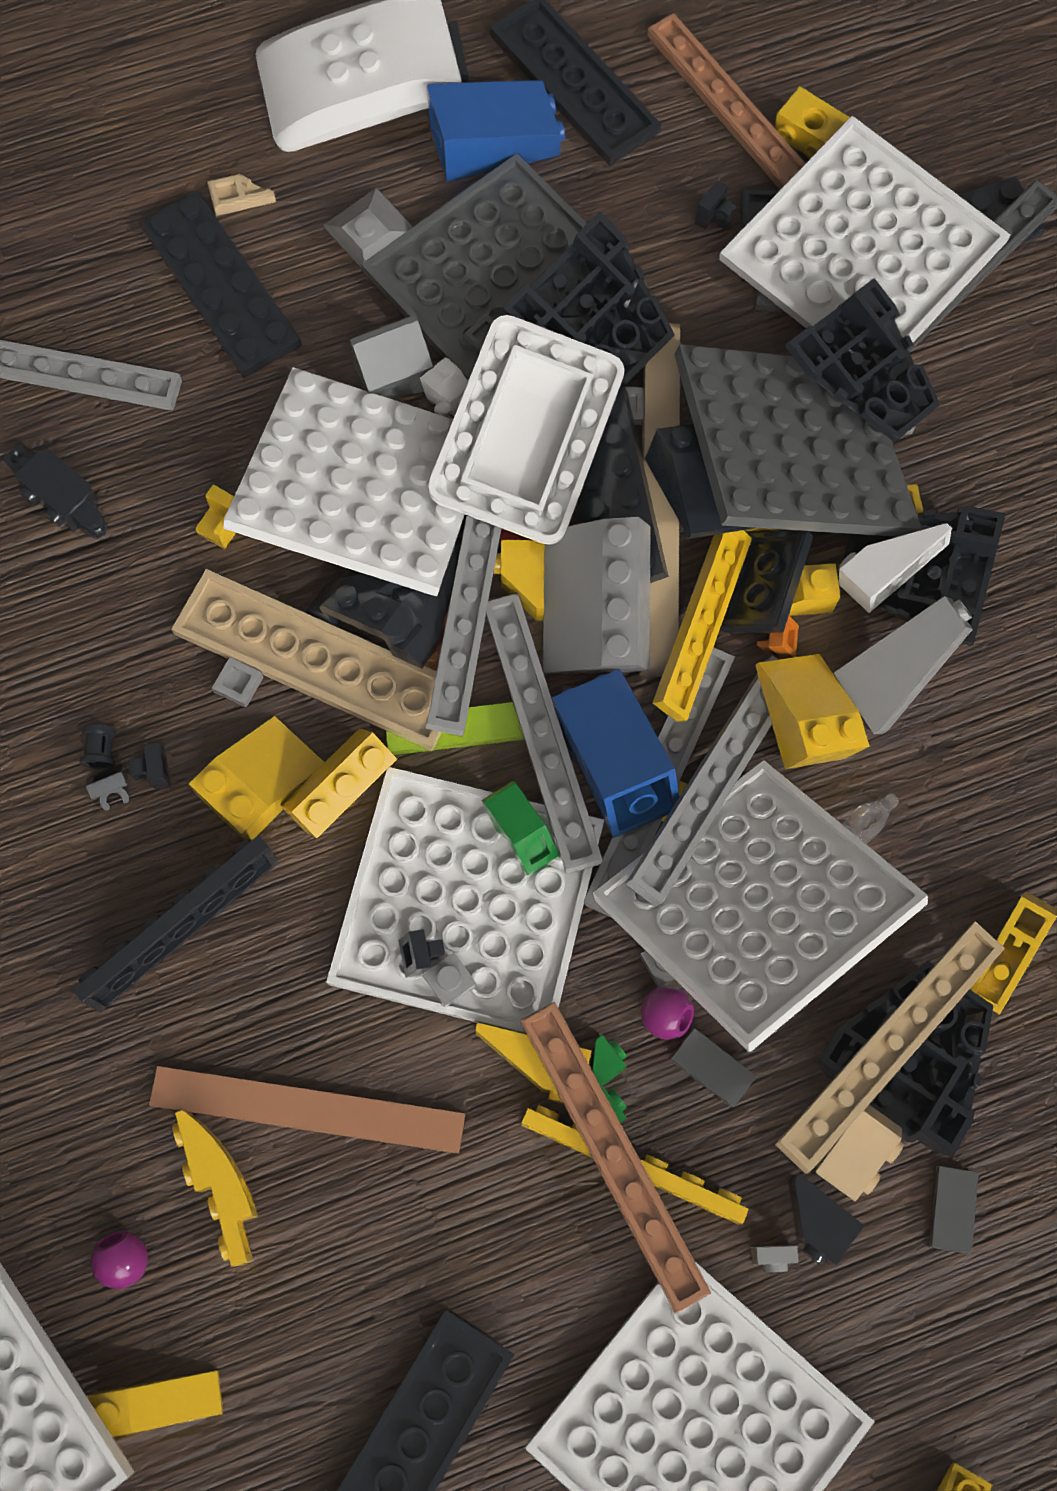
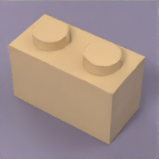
[815,1105,904,1202]

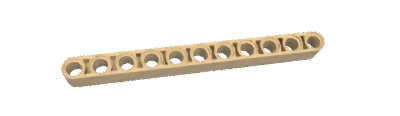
[639,323,680,677]

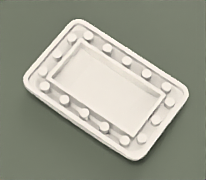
[256,0,462,152]
[428,315,625,545]

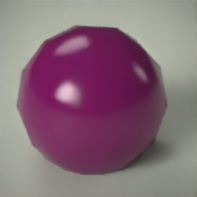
[640,985,694,1040]
[90,1230,149,1289]

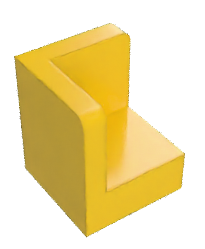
[196,485,236,549]

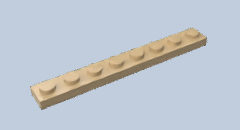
[775,921,1005,1174]

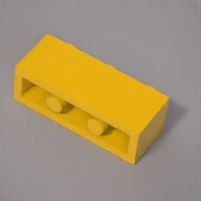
[281,728,397,838]

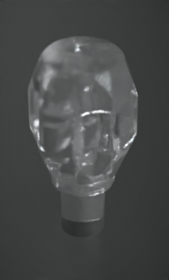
[843,793,899,844]

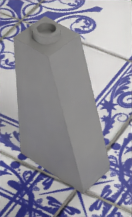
[834,596,973,734]

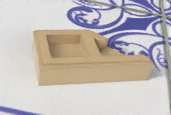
[207,174,276,216]

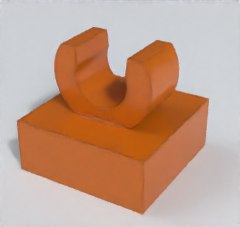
[756,616,799,659]

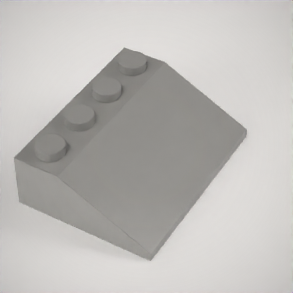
[543,517,650,675]

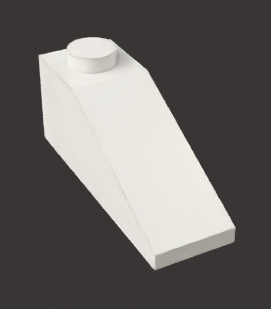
[839,523,952,613]

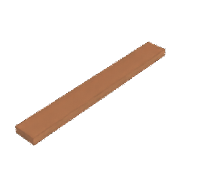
[647,13,806,190]
[520,1001,711,1314]
[149,1066,466,1154]

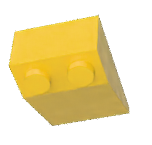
[755,654,870,769]
[189,716,325,840]

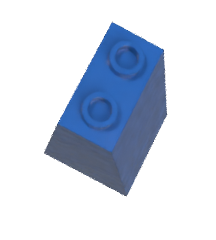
[427,81,565,182]
[552,669,680,838]

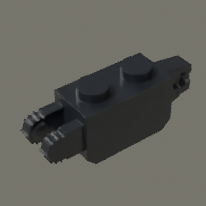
[3,445,108,539]

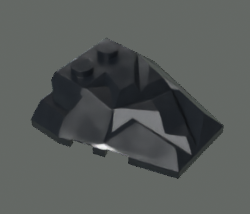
[502,212,675,385]
[785,278,940,442]
[838,506,1006,646]
[304,537,462,669]
[816,961,994,1157]

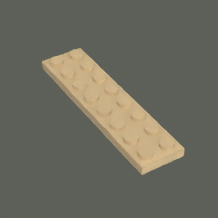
[171,569,442,751]

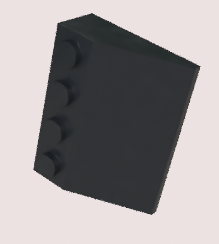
[645,424,753,539]

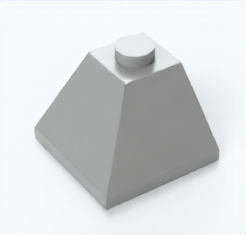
[324,188,413,268]

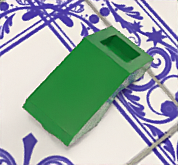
[481,781,560,875]
[591,1035,627,1124]

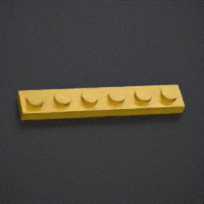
[653,530,752,722]
[521,1105,749,1224]

